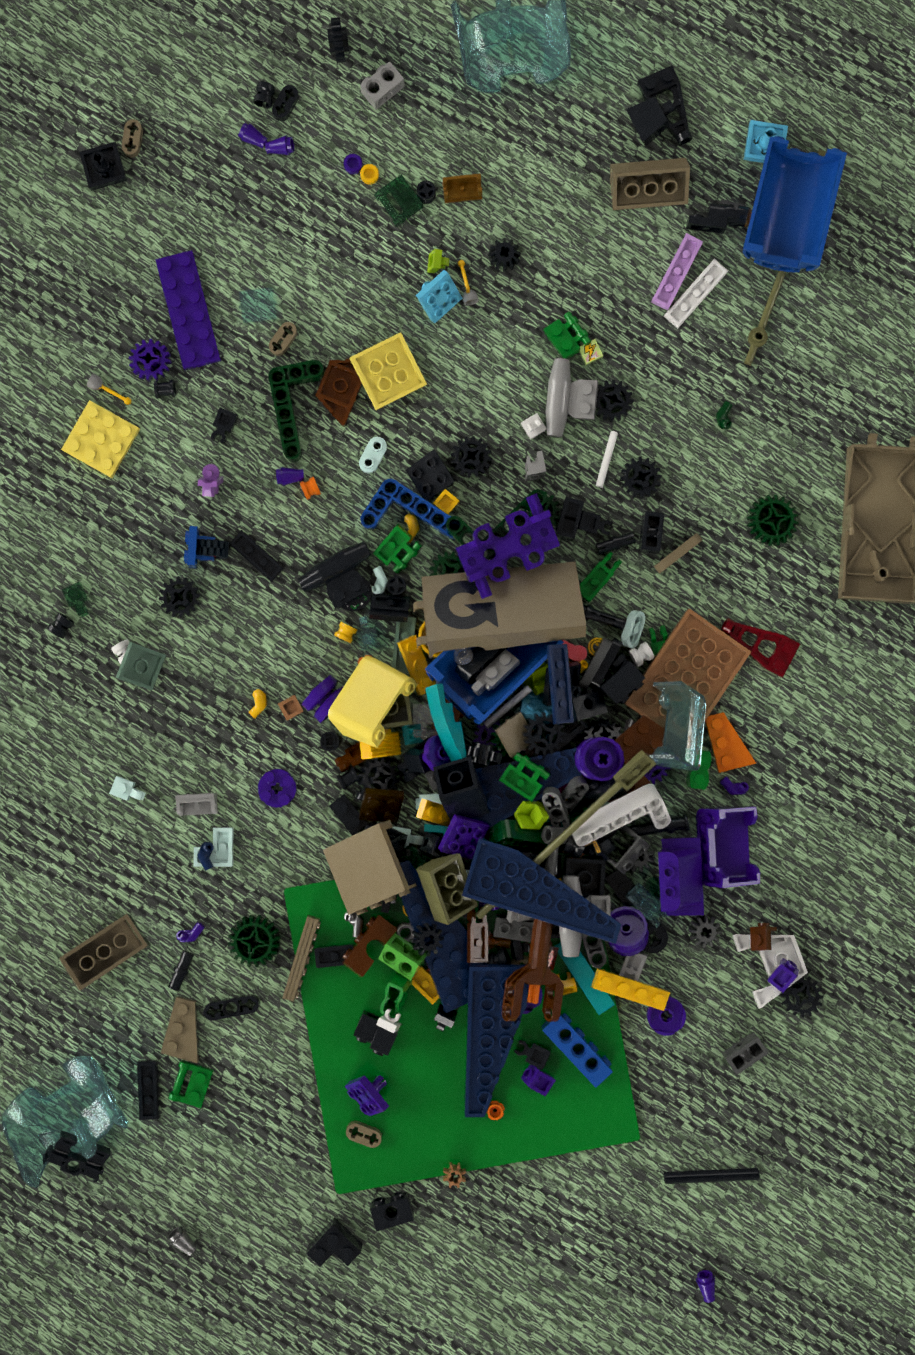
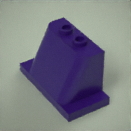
[658,837,705,916]

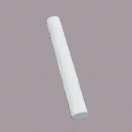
[596,431,618,488]
[483,685,532,728]

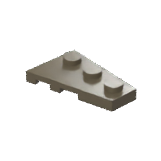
[161,996,199,1063]

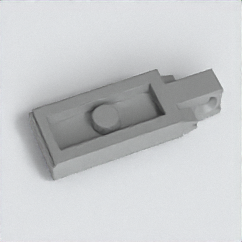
[471,649,520,696]

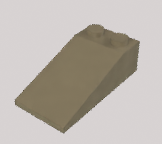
[59,914,148,991]

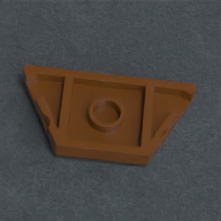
[316,359,362,427]

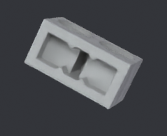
[360,61,405,110]

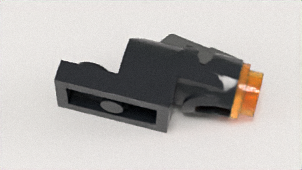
[686,199,752,234]

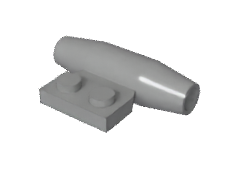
[545,358,598,438]
[559,875,611,957]

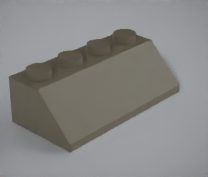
[610,158,690,210]

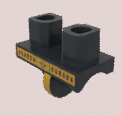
[583,835,616,861]

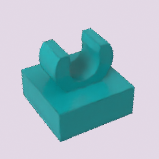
[402,723,424,745]

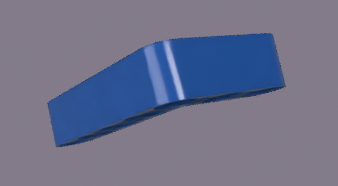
[361,479,460,540]

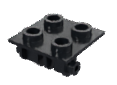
[406,449,455,501]

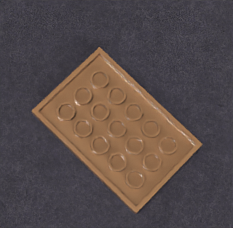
[623,608,751,744]

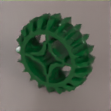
[746,494,799,546]
[228,914,281,967]

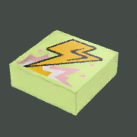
[579,339,603,365]

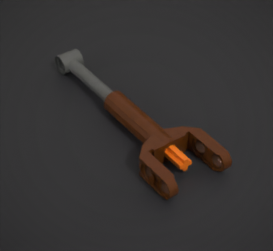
[502,826,568,1022]

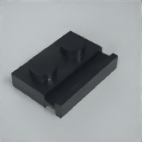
[369,593,410,622]

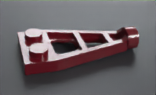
[720,618,800,678]

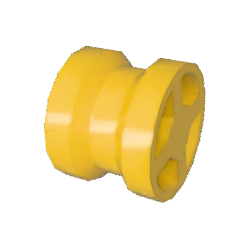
[334,622,358,644]

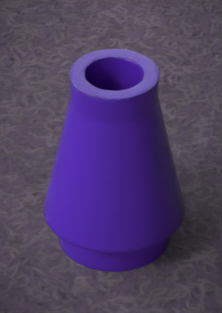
[238,123,268,149]
[265,135,295,155]
[276,467,304,486]
[696,1270,715,1303]

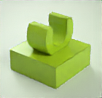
[427,249,449,274]

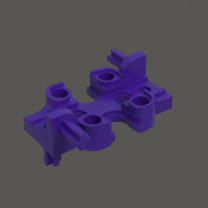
[455,493,560,599]

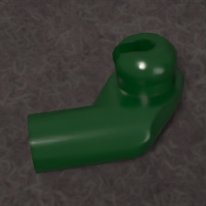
[716,401,733,430]

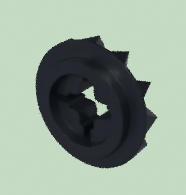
[643,922,668,953]

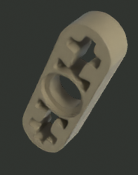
[653,533,703,574]

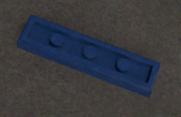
[547,644,574,724]

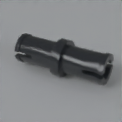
[596,532,636,555]
[168,950,194,991]

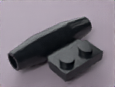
[298,542,372,610]

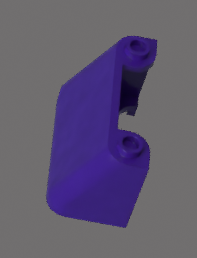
[696,806,761,888]

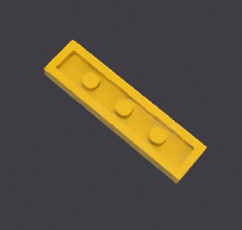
[591,968,670,1011]

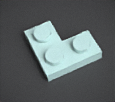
[194,827,234,867]

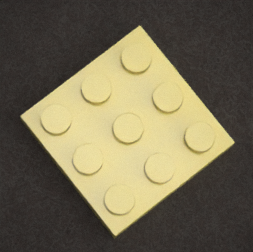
[349,332,427,410]
[61,400,140,478]

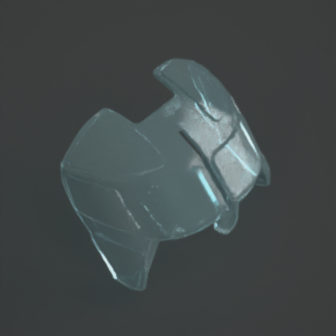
[450,0,571,93]
[1,1056,129,1188]

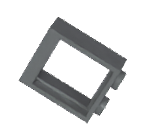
[601,825,649,874]

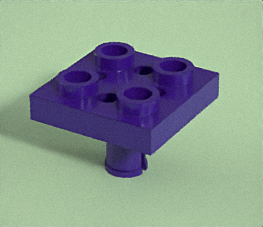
[438,814,489,860]
[345,1075,389,1116]

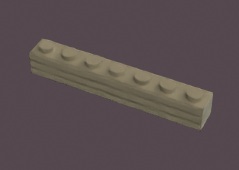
[282,915,321,1002]

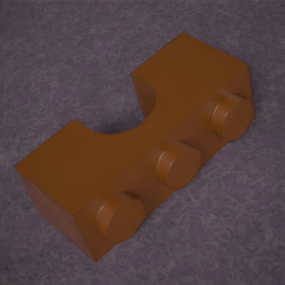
[342,915,398,977]

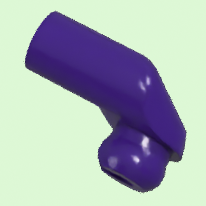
[176,922,205,943]

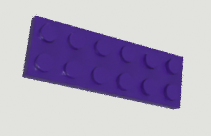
[155,250,221,370]

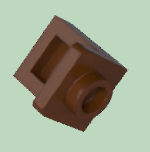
[750,923,777,951]

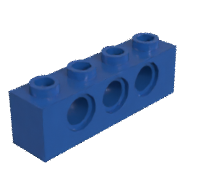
[541,1012,613,1088]

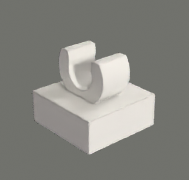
[521,413,547,440]
[376,1008,401,1033]

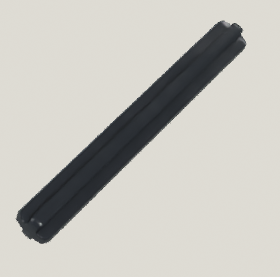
[663,1168,760,1184]

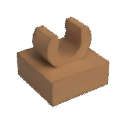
[278,695,305,721]

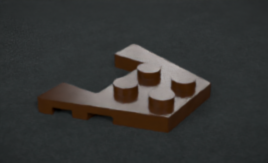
[614,715,695,791]

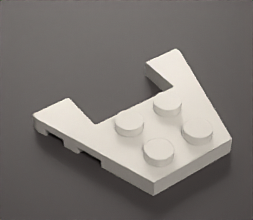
[732,934,808,1009]

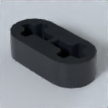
[272,85,299,121]

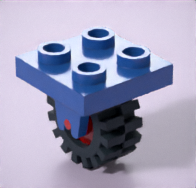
[184,526,229,569]

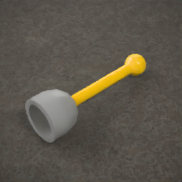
[458,260,479,306]
[86,373,132,405]

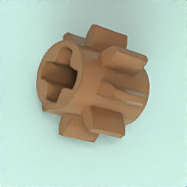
[443,1162,466,1188]

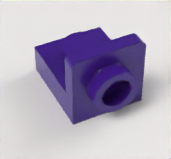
[767,958,799,993]
[521,1064,556,1096]

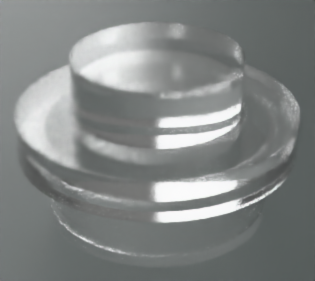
[453,648,473,665]

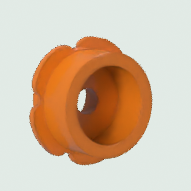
[486,1101,505,1120]

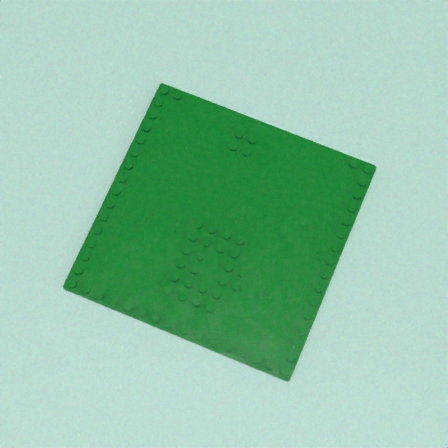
[284,850,640,1194]

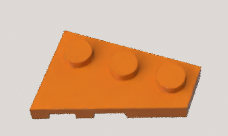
[705,712,756,773]

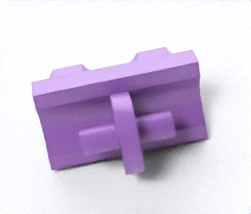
[198,464,224,497]

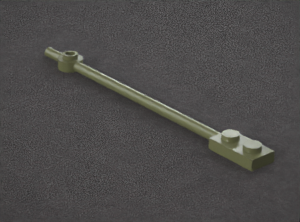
[744,149,826,366]
[476,750,656,919]

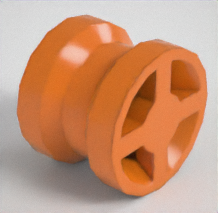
[299,476,321,500]

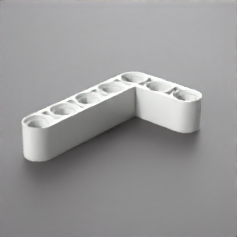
[572,784,671,846]

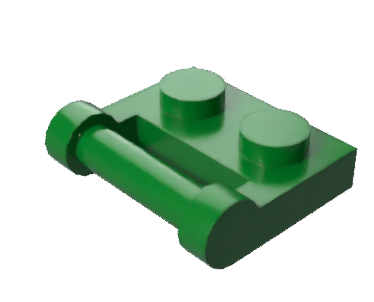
[168,1060,214,1108]

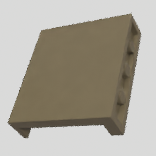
[323,820,417,916]

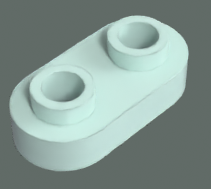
[359,437,387,474]
[621,610,645,648]

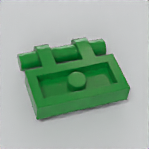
[543,312,591,359]
[373,524,422,574]
[499,752,550,802]

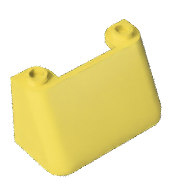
[328,656,418,748]

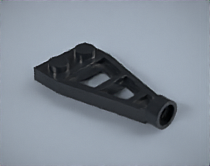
[637,66,693,146]

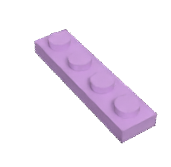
[651,233,703,311]

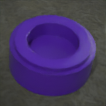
[344,154,363,174]

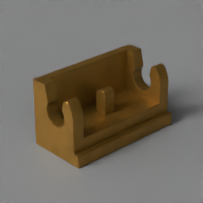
[443,173,482,203]

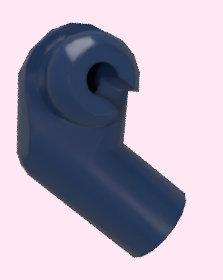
[197,842,214,871]

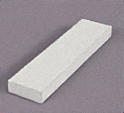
[664,259,728,329]

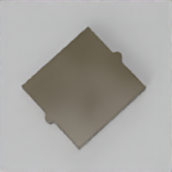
[495,711,532,758]

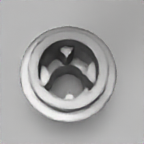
[168,1226,197,1256]

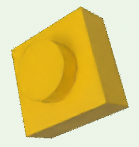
[433,489,460,515]

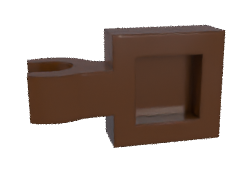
[334,741,366,772]

